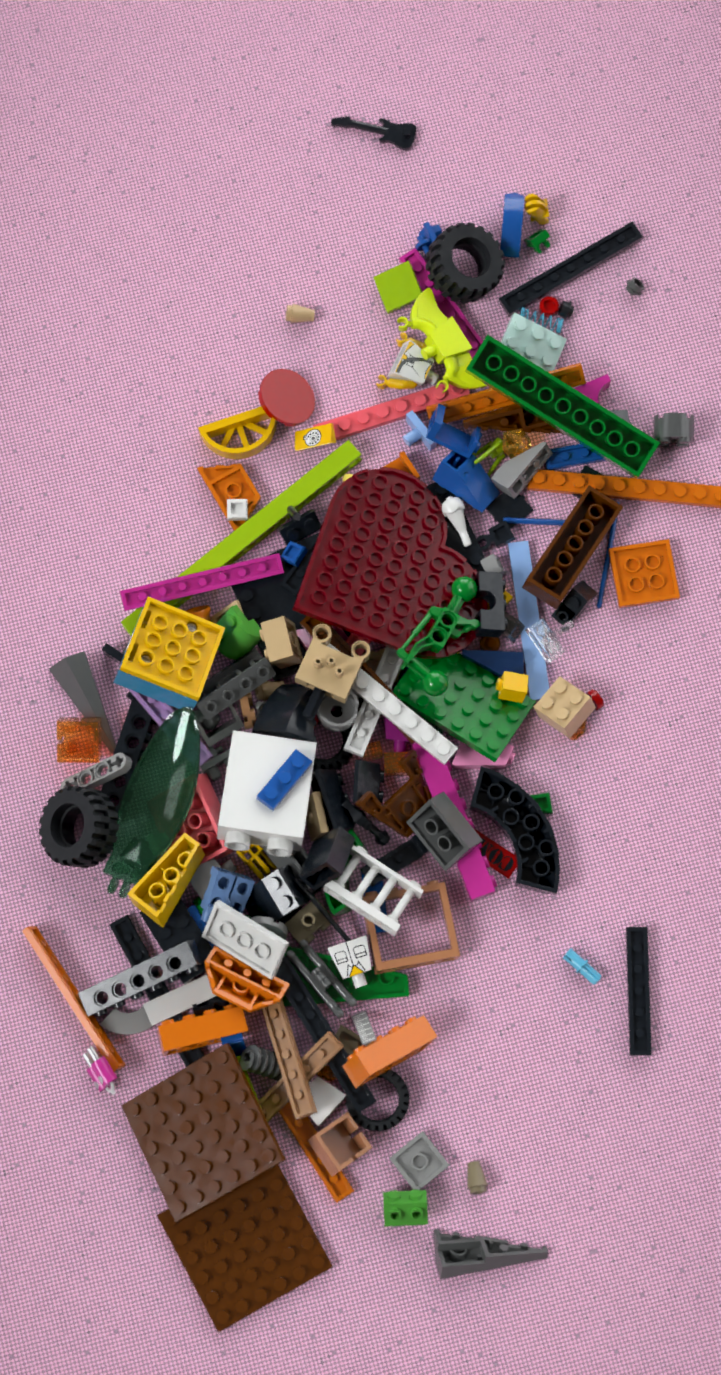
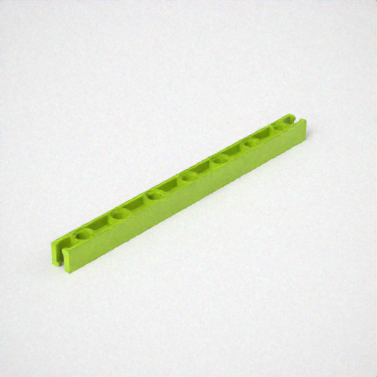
[121,440,362,636]

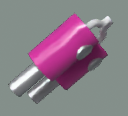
[82,1046,118,1095]

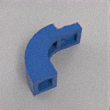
[500,193,524,258]

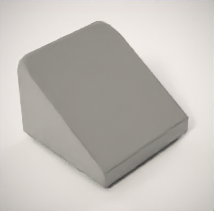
[480,554,506,576]

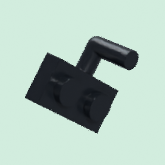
[277,506,322,546]

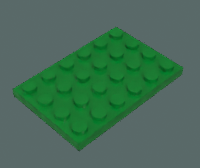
[392,653,536,762]

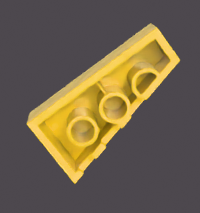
[127,833,205,928]

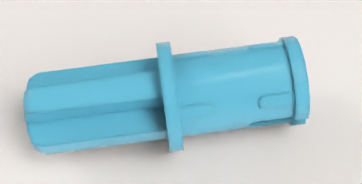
[563,948,602,985]

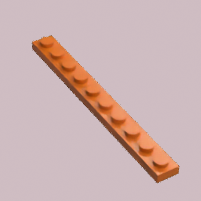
[527,470,721,508]

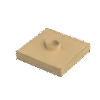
[306,791,329,842]

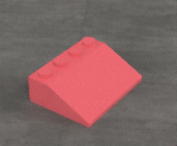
[147,773,236,865]

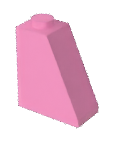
[451,742,516,769]

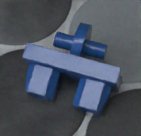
[415,222,442,254]

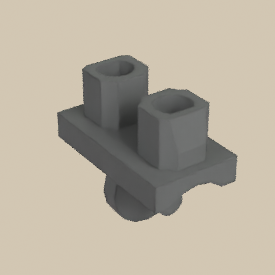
[200,746,230,782]

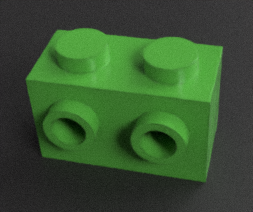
[383,1189,428,1227]

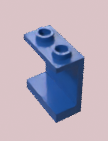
[426,404,482,459]

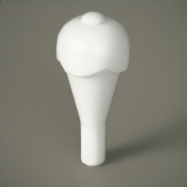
[441,496,472,547]

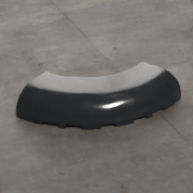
[470,766,560,895]

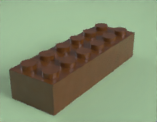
[522,485,623,610]

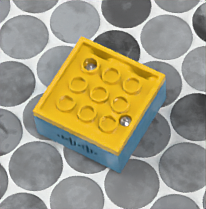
[113,596,225,714]

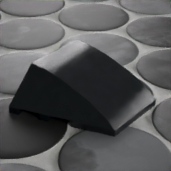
[251,684,316,742]

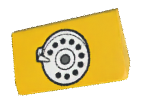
[295,423,337,451]

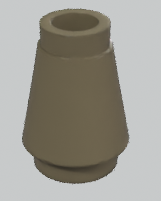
[467,1161,488,1195]

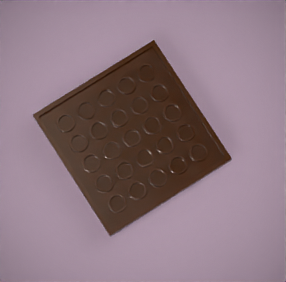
[121,1043,286,1222]
[157,1165,333,1333]

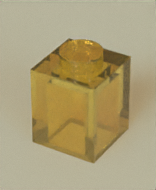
[503,428,531,459]

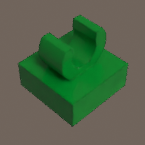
[524,229,550,253]

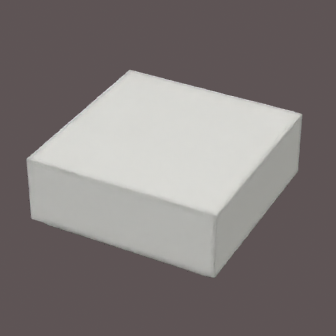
[227,499,248,521]

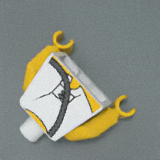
[376,332,439,390]

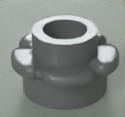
[626,277,644,296]

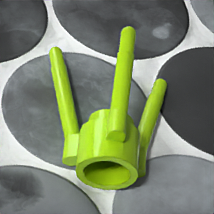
[472,438,507,477]

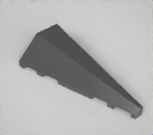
[49,651,116,754]
[433,1229,548,1279]

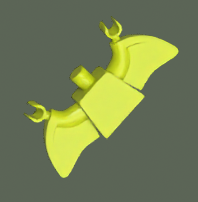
[397,288,487,393]

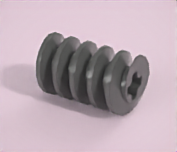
[239,1045,282,1081]

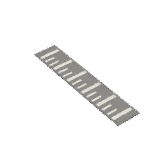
[352,1011,377,1045]

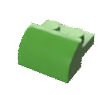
[216,605,261,660]

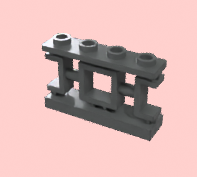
[195,648,276,720]

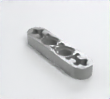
[60,753,132,789]

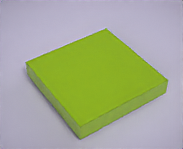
[373,260,422,314]

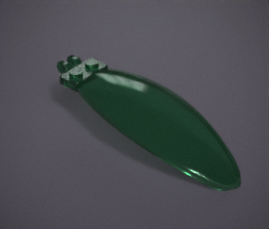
[102,707,200,898]

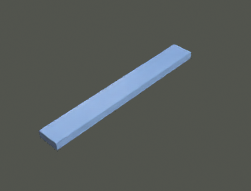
[508,541,549,701]

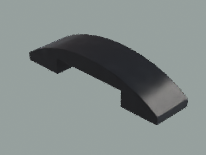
[360,835,429,887]

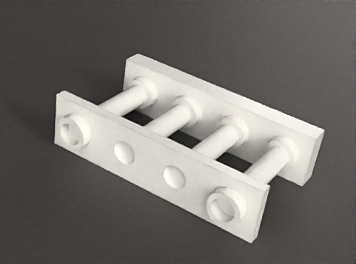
[323,845,424,937]

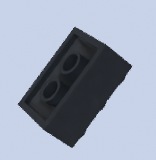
[311,768,356,833]

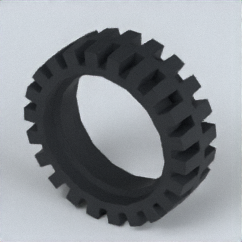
[346,1070,409,1131]

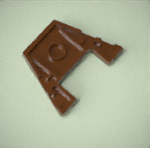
[355,750,432,838]

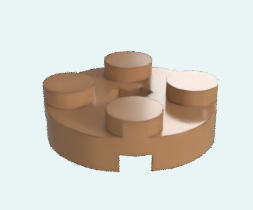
[240,692,256,730]

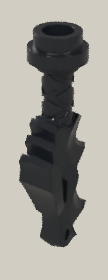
[342,799,391,846]

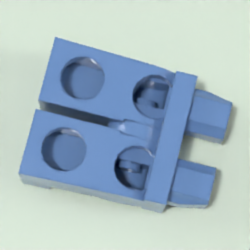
[200,866,255,923]

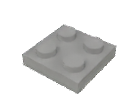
[389,1131,449,1190]

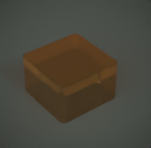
[362,741,383,761]

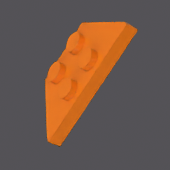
[197,464,261,531]

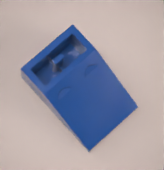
[432,451,500,513]

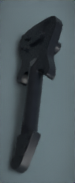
[331,116,416,151]

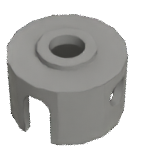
[316,691,359,732]

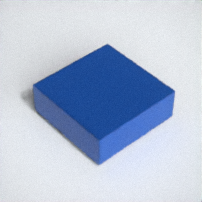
[280,541,308,567]

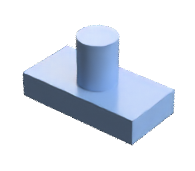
[402,410,437,451]

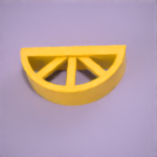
[198,406,277,459]

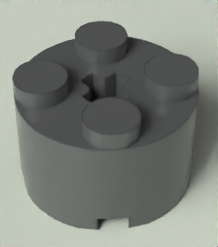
[654,413,694,448]

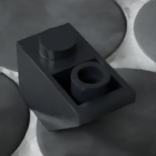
[551,580,598,629]

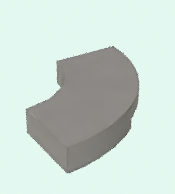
[100,1007,156,1035]

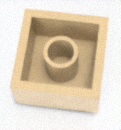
[259,616,303,669]
[534,676,596,739]

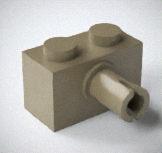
[284,897,332,944]

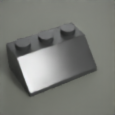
[407,791,483,871]

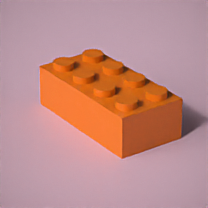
[157,1004,248,1057]
[342,1015,437,1088]

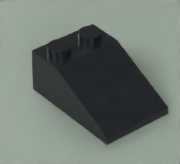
[245,865,309,922]

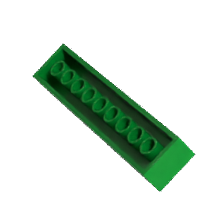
[465,335,660,478]

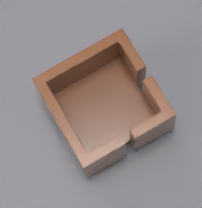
[308,1112,372,1177]

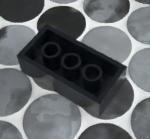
[139,898,212,985]

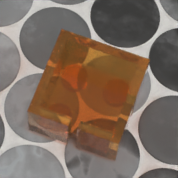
[57,717,102,763]

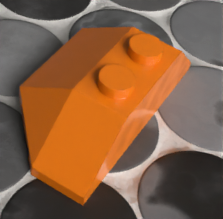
[204,946,290,1013]

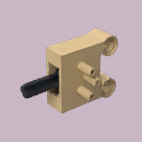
[295,624,370,720]

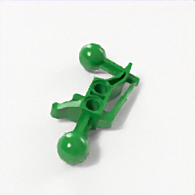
[396,576,480,696]

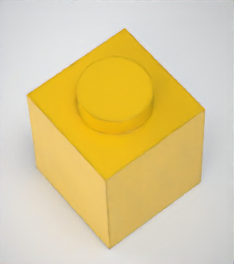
[496,671,528,703]

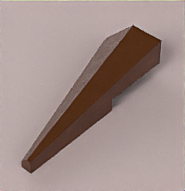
[462,404,565,435]

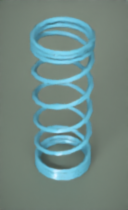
[520,307,564,333]

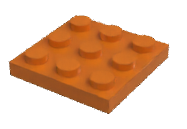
[608,539,680,608]

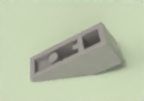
[491,441,553,499]

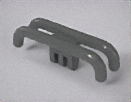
[286,939,357,1018]

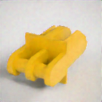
[524,194,549,225]
[236,844,277,880]

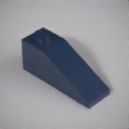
[462,650,524,678]

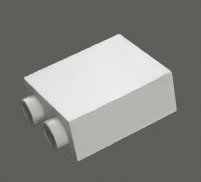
[217,730,317,857]

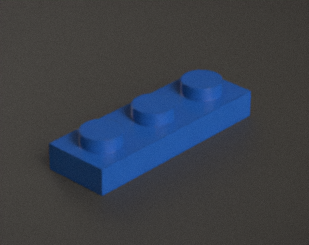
[256,749,313,811]

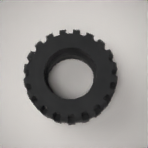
[425,222,505,303]
[39,786,119,868]

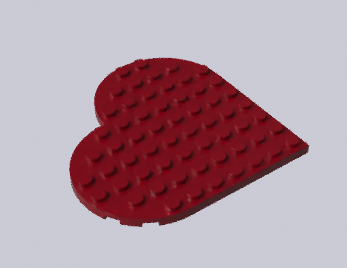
[292,467,487,659]

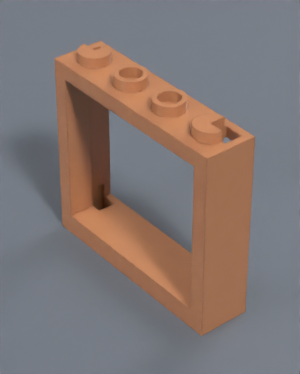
[362,880,460,975]

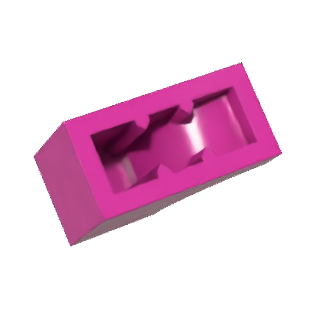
[574,374,611,404]

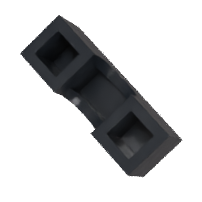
[473,571,508,638]

